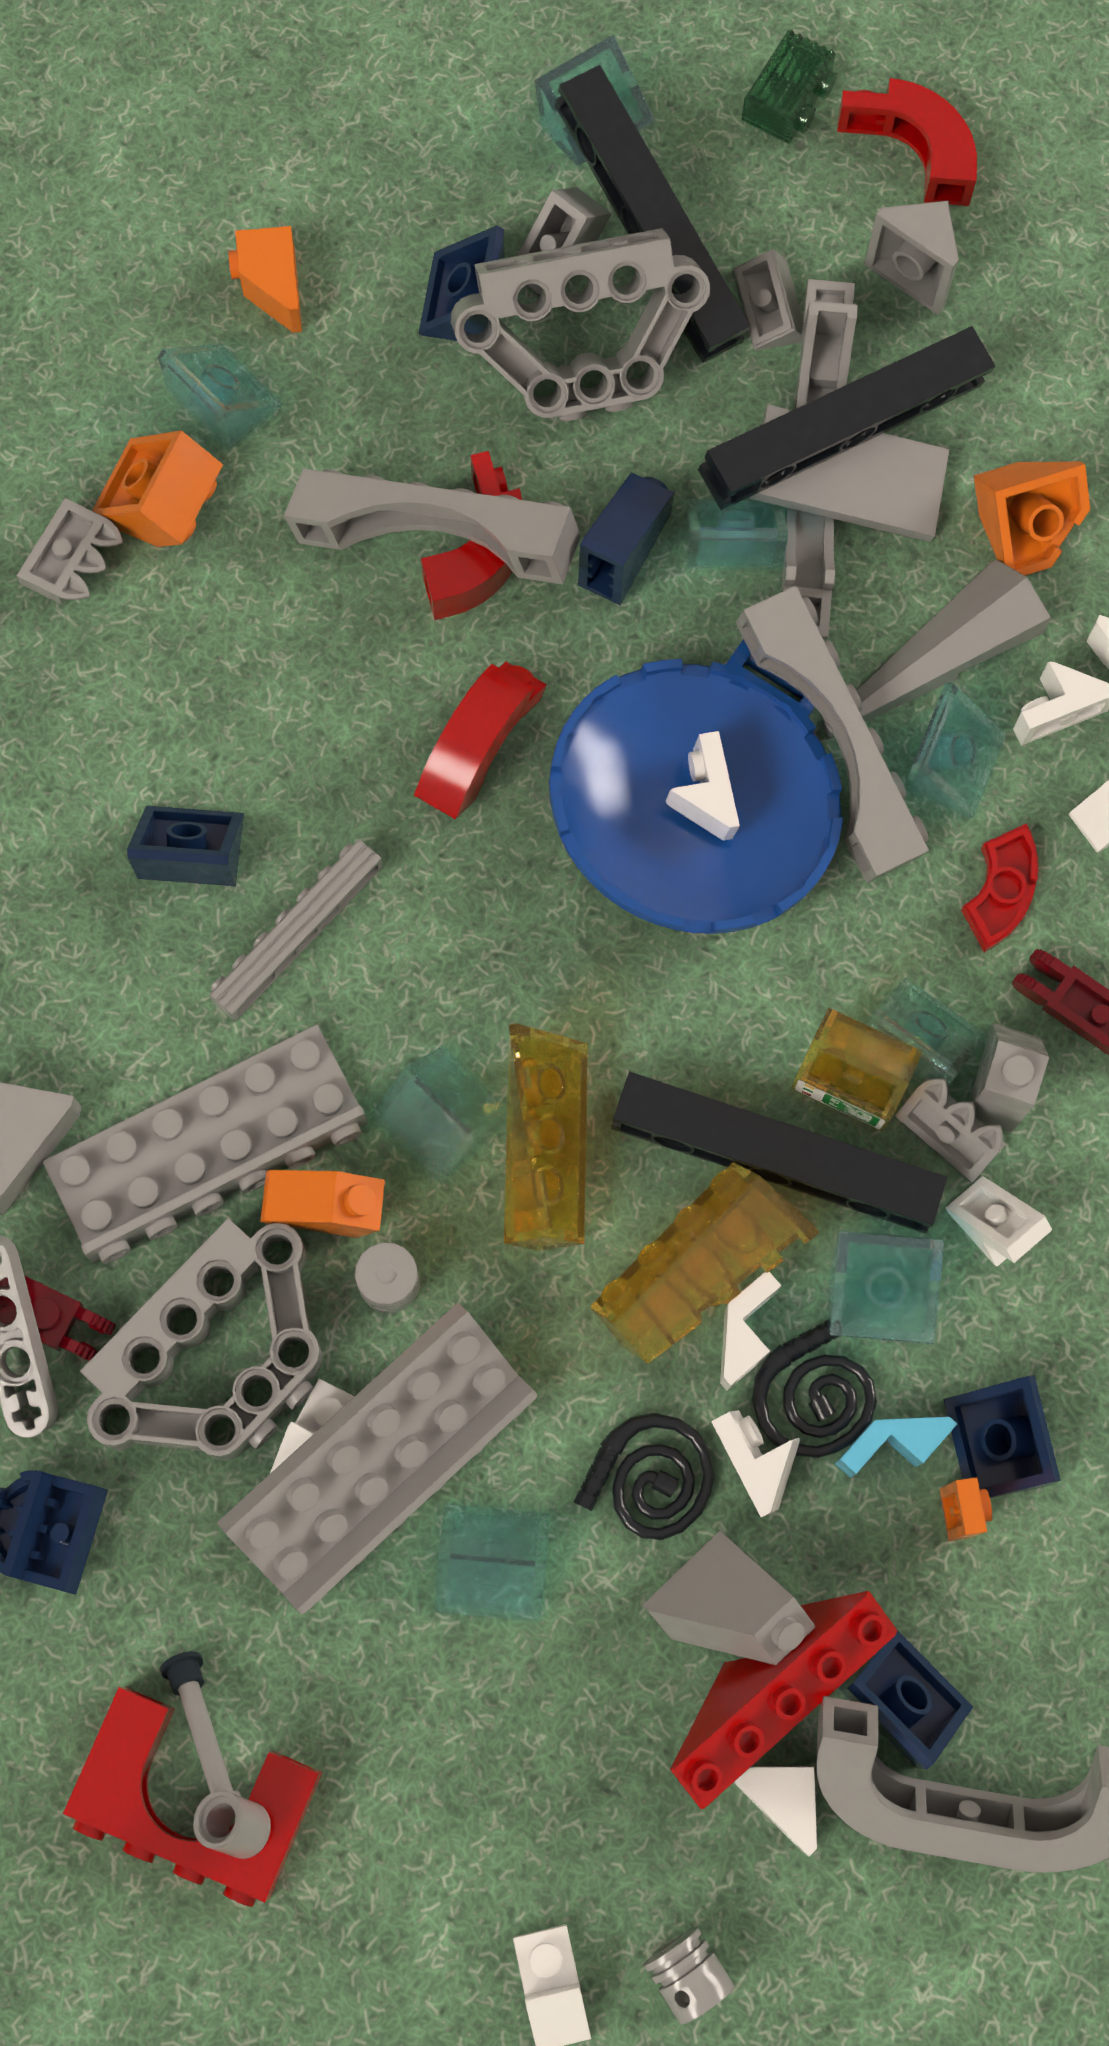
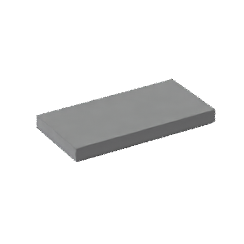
[749,404,950,542]

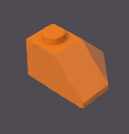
[973,461,1090,576]

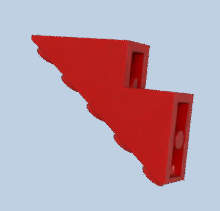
[670,1591,898,1809]

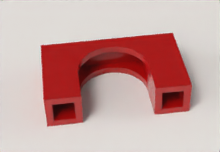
[63,1687,323,1907]

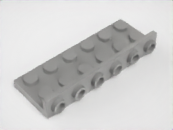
[42,1024,368,1264]
[217,1303,537,1614]

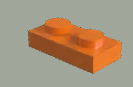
[939,1477,992,1541]

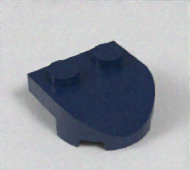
[0,1470,108,1595]

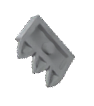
[16,498,123,604]
[895,1077,1006,1182]

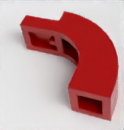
[837,78,977,206]
[421,451,522,620]
[414,661,547,820]

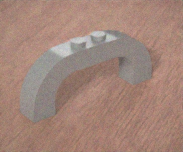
[817,1696,1109,1873]

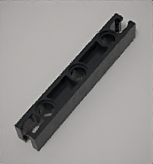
[555,65,750,363]
[698,326,996,511]
[611,1071,948,1234]

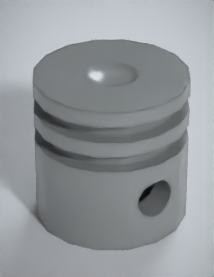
[355,1243,420,1313]
[643,1927,735,2025]

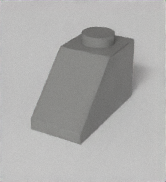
[517,187,612,295]

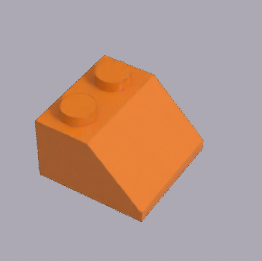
[92,430,223,547]

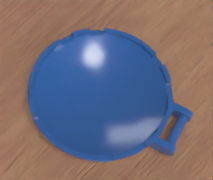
[549,639,843,934]

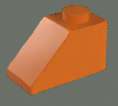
[228,226,302,333]
[260,1170,385,1238]

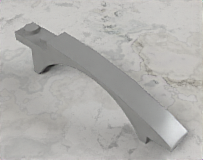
[781,279,858,639]

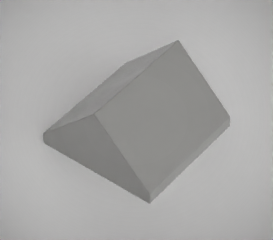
[864,201,959,315]

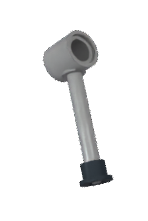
[160,1651,271,1859]

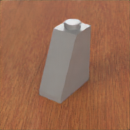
[968,1023,1049,1132]
[0,1082,82,1215]
[643,1531,816,1665]

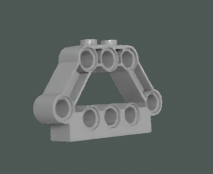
[451,228,710,421]
[80,1218,323,1461]

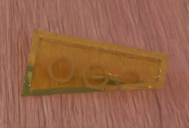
[504,1023,588,1250]
[590,1162,820,1364]

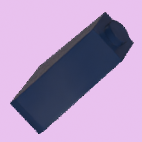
[578,472,674,606]

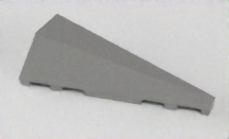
[822,559,1051,739]

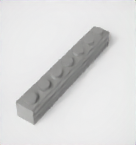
[209,839,383,1022]

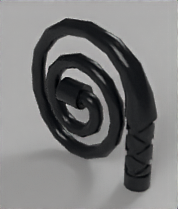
[752,1316,877,1458]
[573,1413,715,1540]

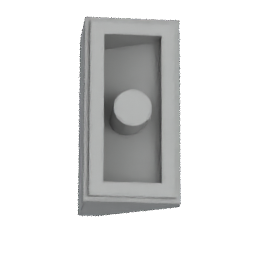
[733,248,803,351]

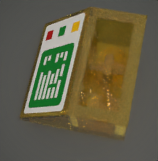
[791,1008,923,1132]

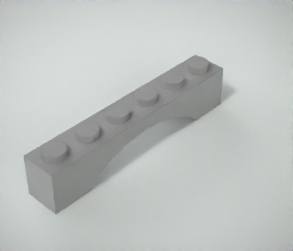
[284,468,581,585]
[736,585,929,883]

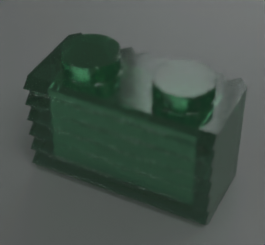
[741,29,837,144]

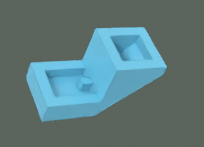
[834,1417,957,1478]

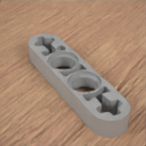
[0,1235,58,1437]

